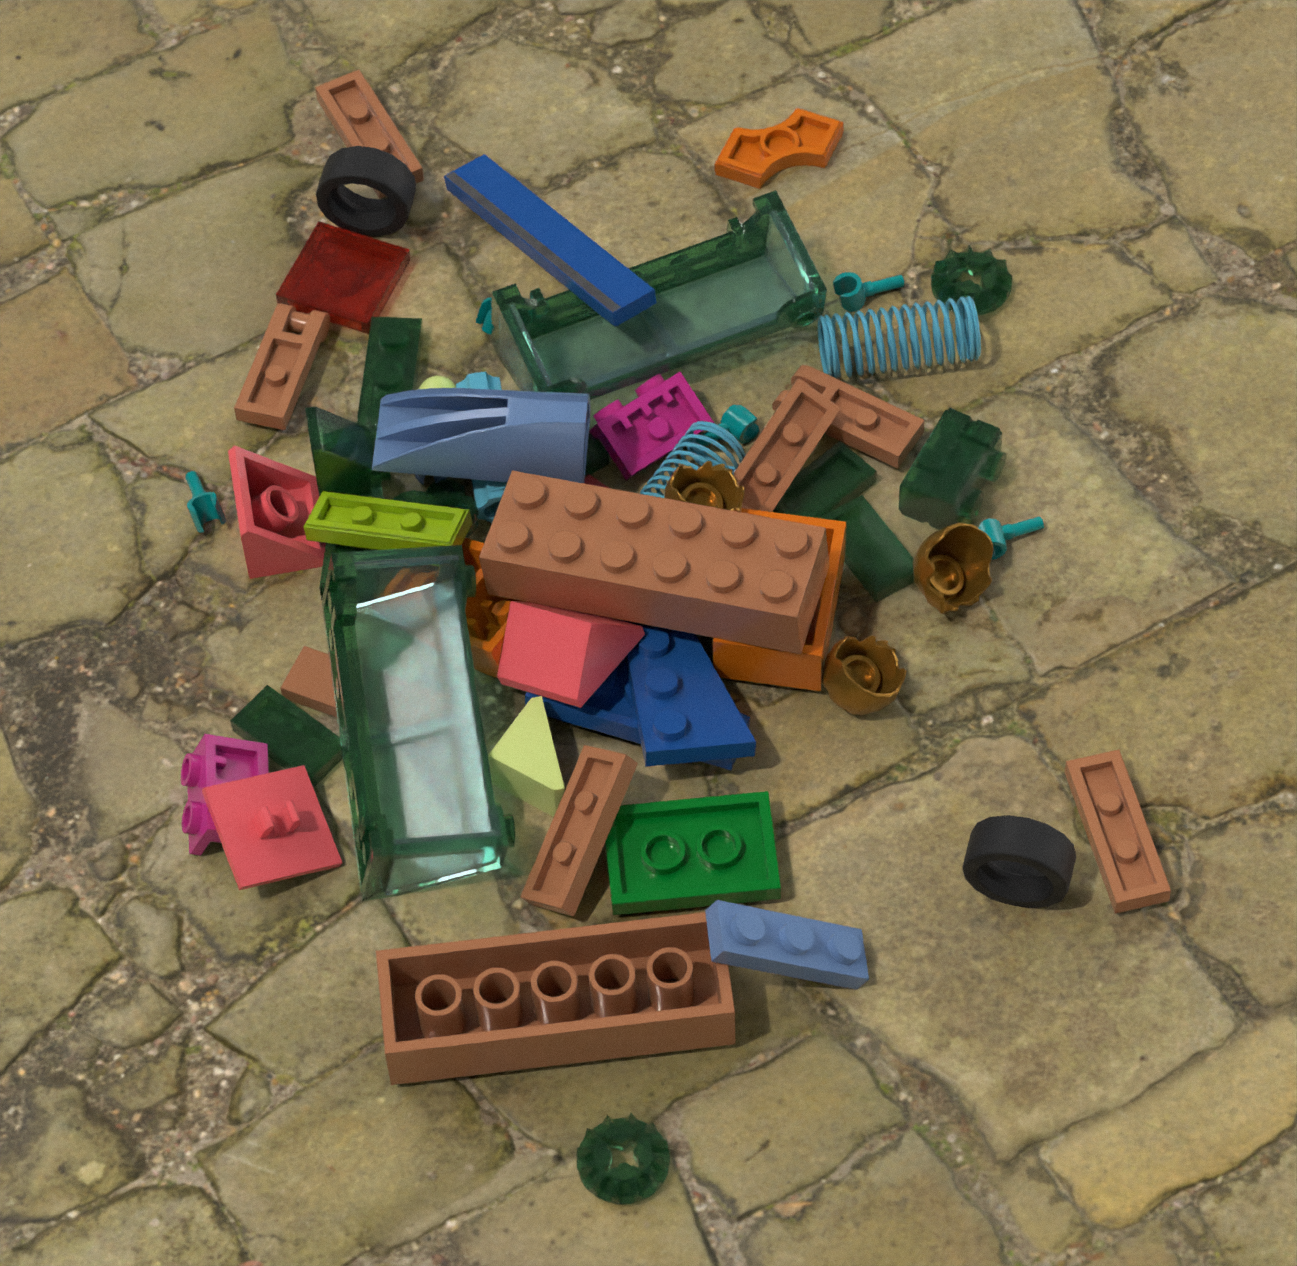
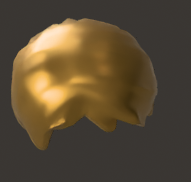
[664,461,745,512]
[913,523,993,614]
[823,635,907,716]

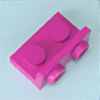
[588,372,714,480]
[180,734,269,856]

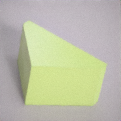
[488,696,565,817]

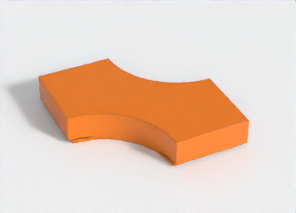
[715,108,844,189]

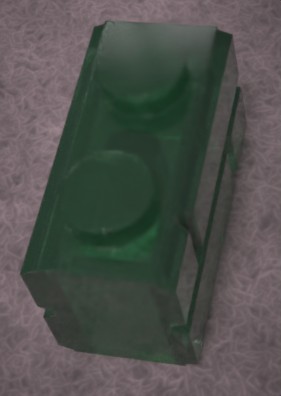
[898,408,1007,530]

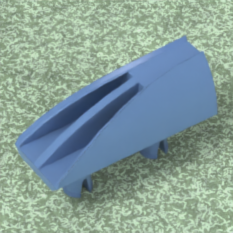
[372,388,591,486]

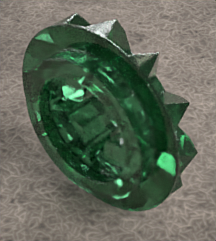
[931,245,1012,315]
[576,1113,670,1204]

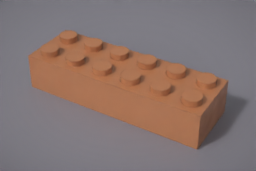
[479,470,829,654]
[376,912,736,1085]

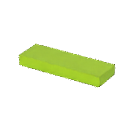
[303,491,472,560]

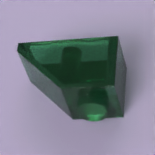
[305,406,391,499]

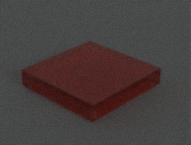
[276,221,411,334]

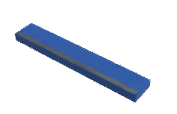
[444,154,657,327]

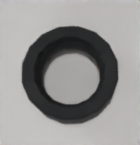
[316,146,416,237]
[962,815,1076,908]

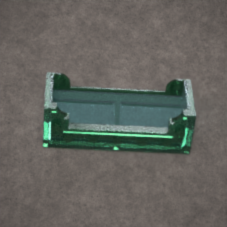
[491,190,827,400]
[322,545,516,901]

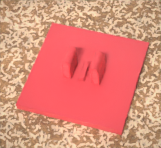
[202,765,343,890]

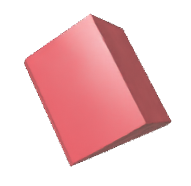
[228,445,330,579]
[497,601,645,708]

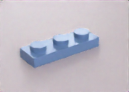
[705,900,869,990]

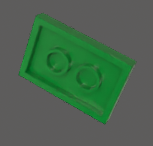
[605,791,781,915]

